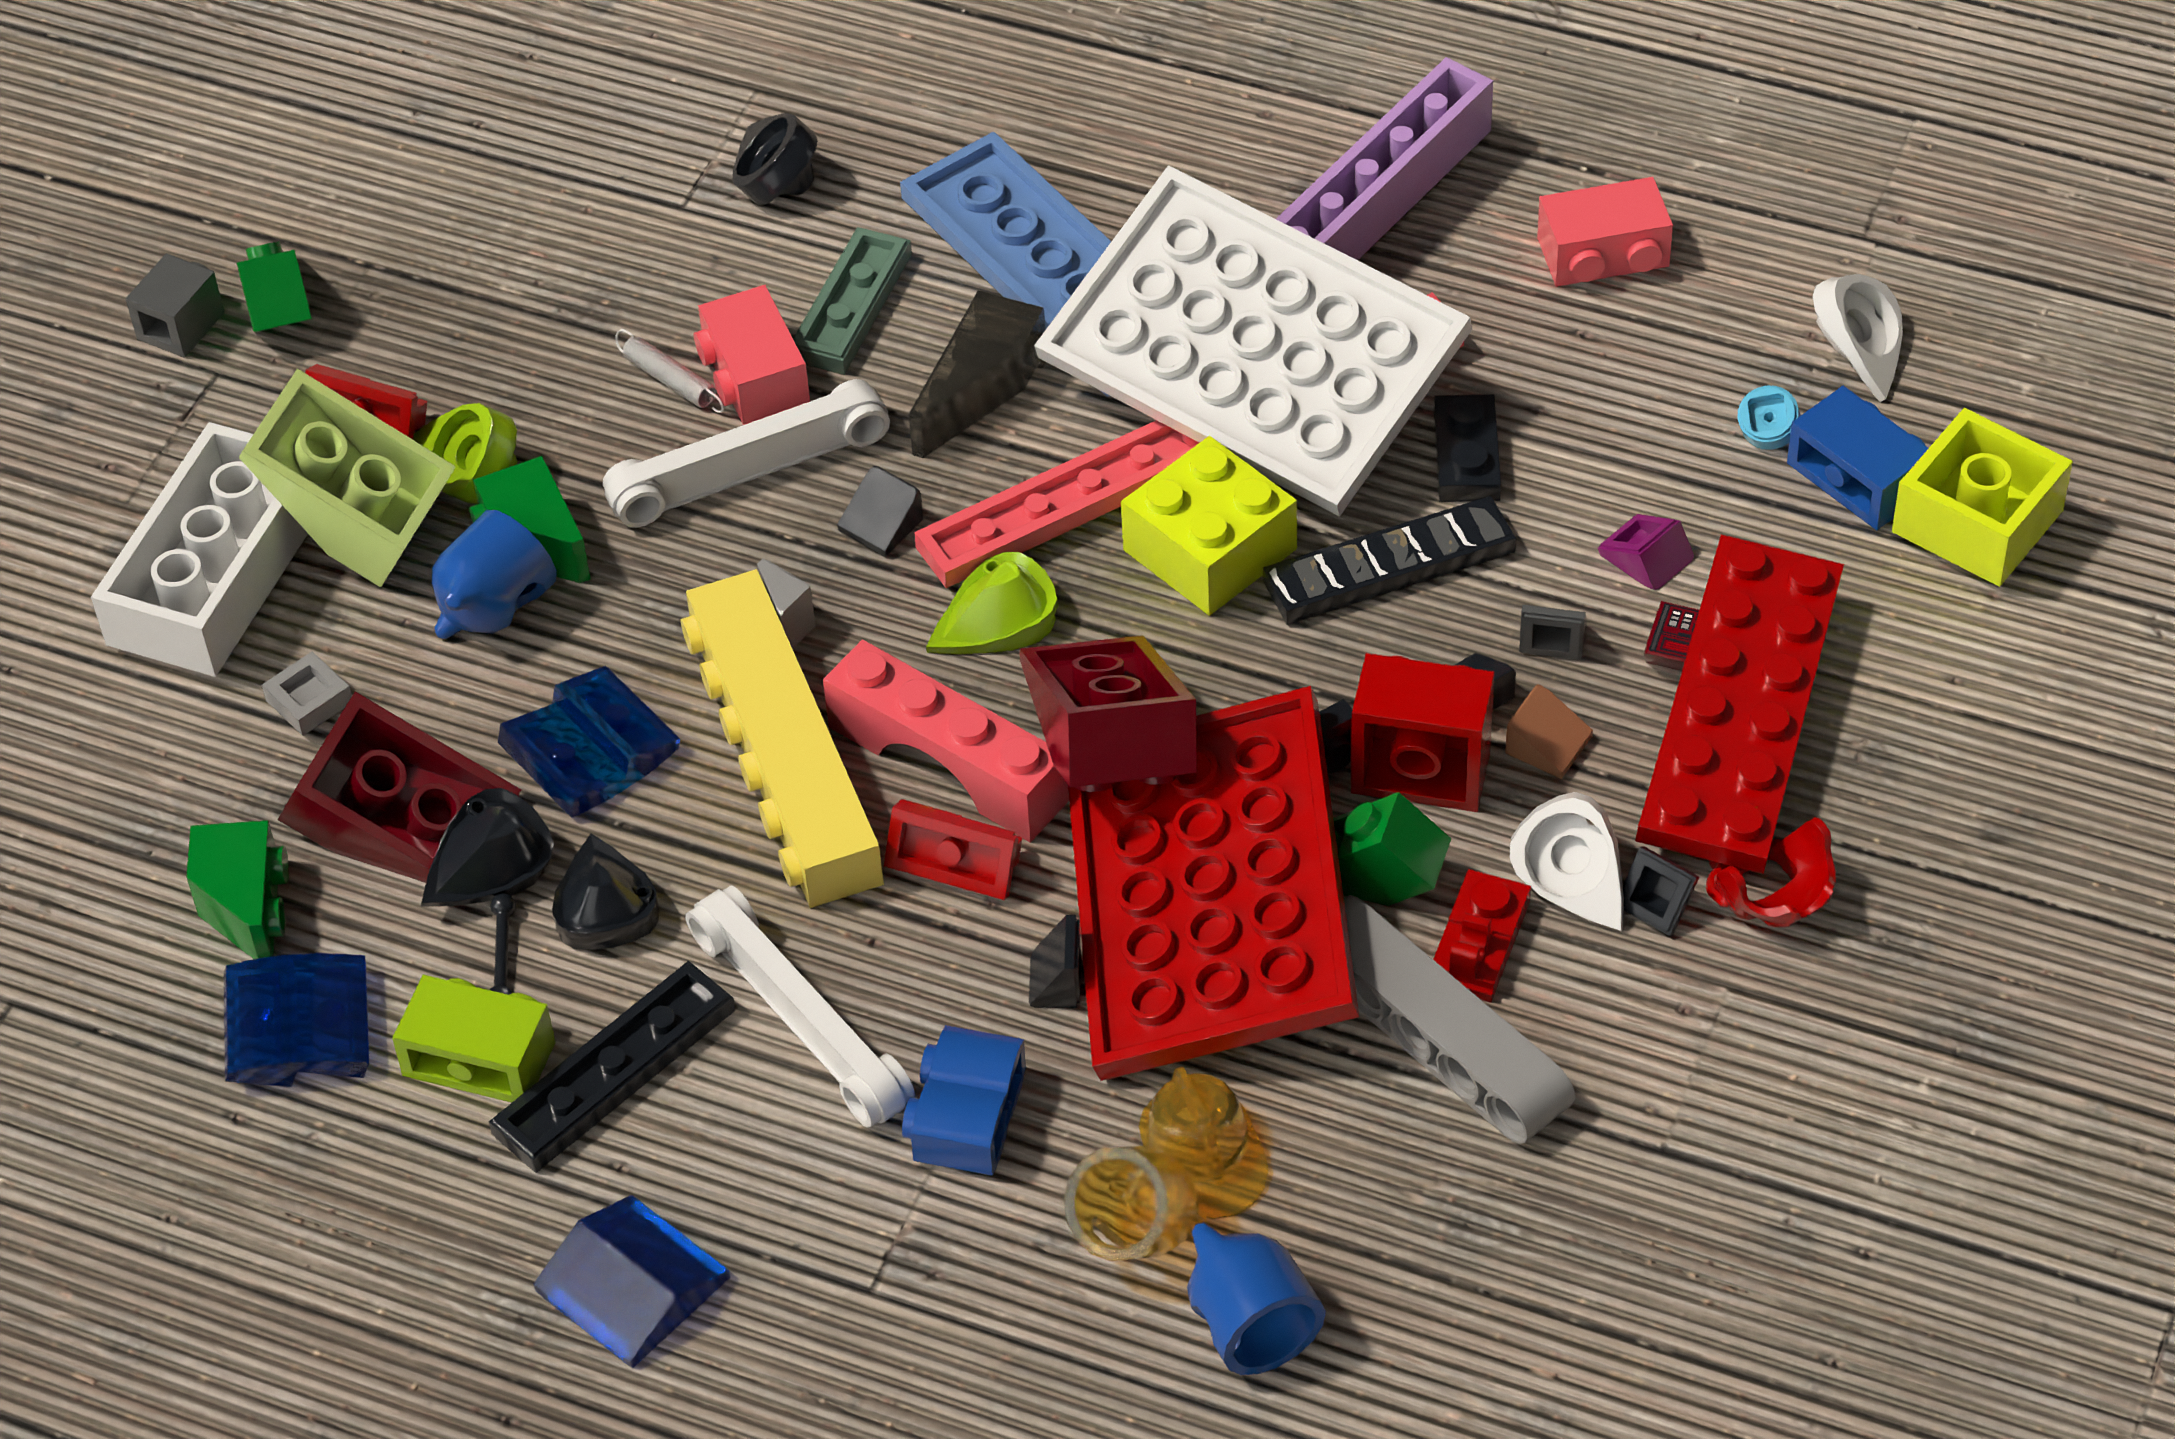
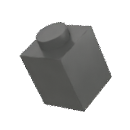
[125,253,225,358]

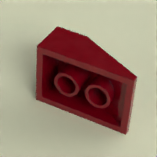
[1020,635,1197,792]
[278,691,522,883]

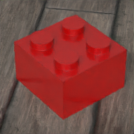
[1351,653,1495,812]

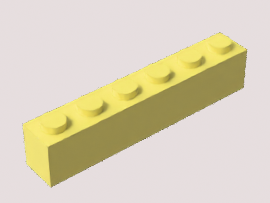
[680,569,884,908]

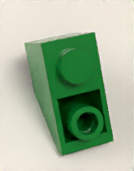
[236,241,312,332]
[1333,792,1452,906]
[186,820,289,964]

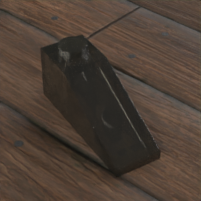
[908,291,1047,458]

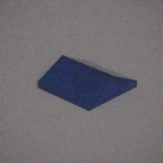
[533,1195,731,1369]

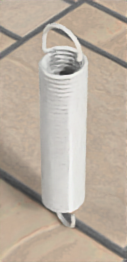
[616,329,724,413]

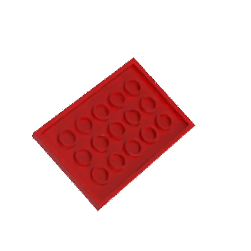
[1068,686,1359,1081]

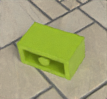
[392,974,556,1103]

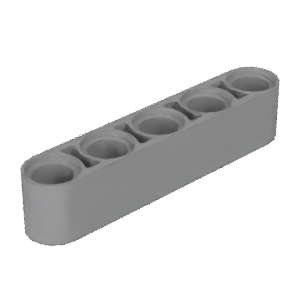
[1344,895,1576,1144]

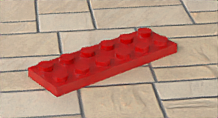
[1635,534,1844,874]

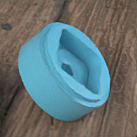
[1737,385,1801,450]

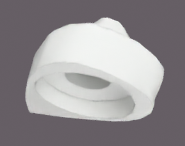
[1813,274,1903,402]
[1510,792,1624,931]

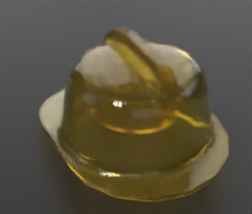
[1138,1066,1268,1219]

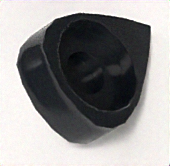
[732,113,818,205]
[421,788,554,907]
[552,833,659,950]

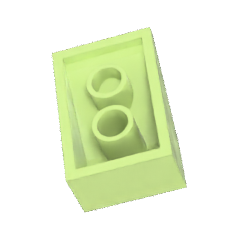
[239,368,456,587]

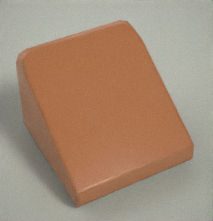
[1505,684,1593,779]

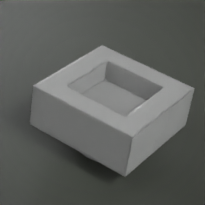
[262,651,352,736]

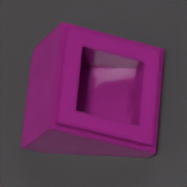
[1597,514,1694,590]

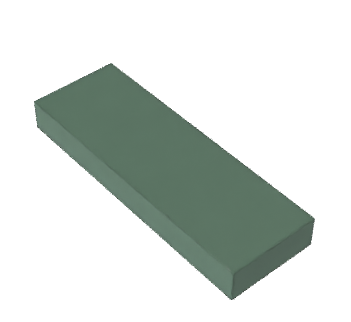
[793,227,912,375]

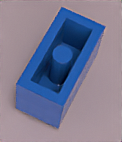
[1787,386,1928,531]

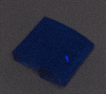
[498,666,680,818]
[223,953,369,1087]

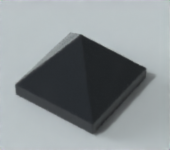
[1623,846,1699,936]

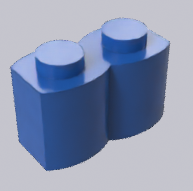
[902,1025,1026,1176]

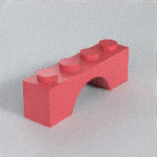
[823,639,1069,843]

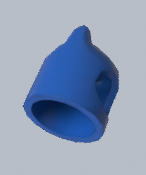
[432,510,556,639]
[1187,1223,1326,1375]

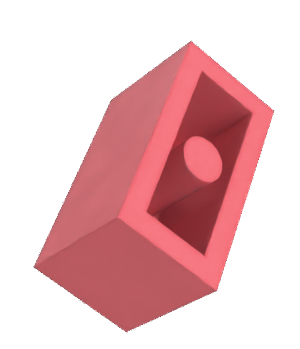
[1537,177,1673,287]
[693,285,810,425]

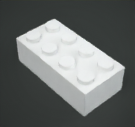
[91,422,308,677]

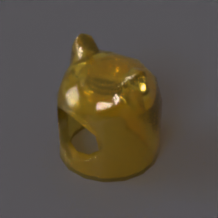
[1064,1146,1206,1261]

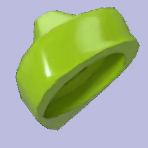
[413,403,517,504]
[926,552,1058,654]

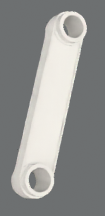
[603,379,890,528]
[685,885,915,1128]

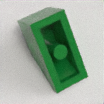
[469,456,591,583]

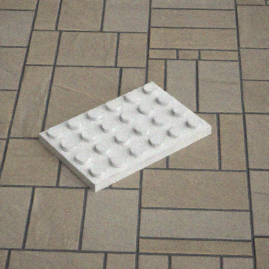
[1034,165,1472,517]

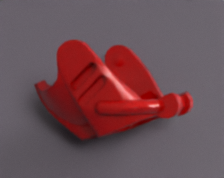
[1706,817,1836,928]

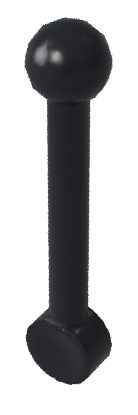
[489,893,516,995]

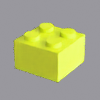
[1892,407,2073,587]
[1121,435,1297,616]

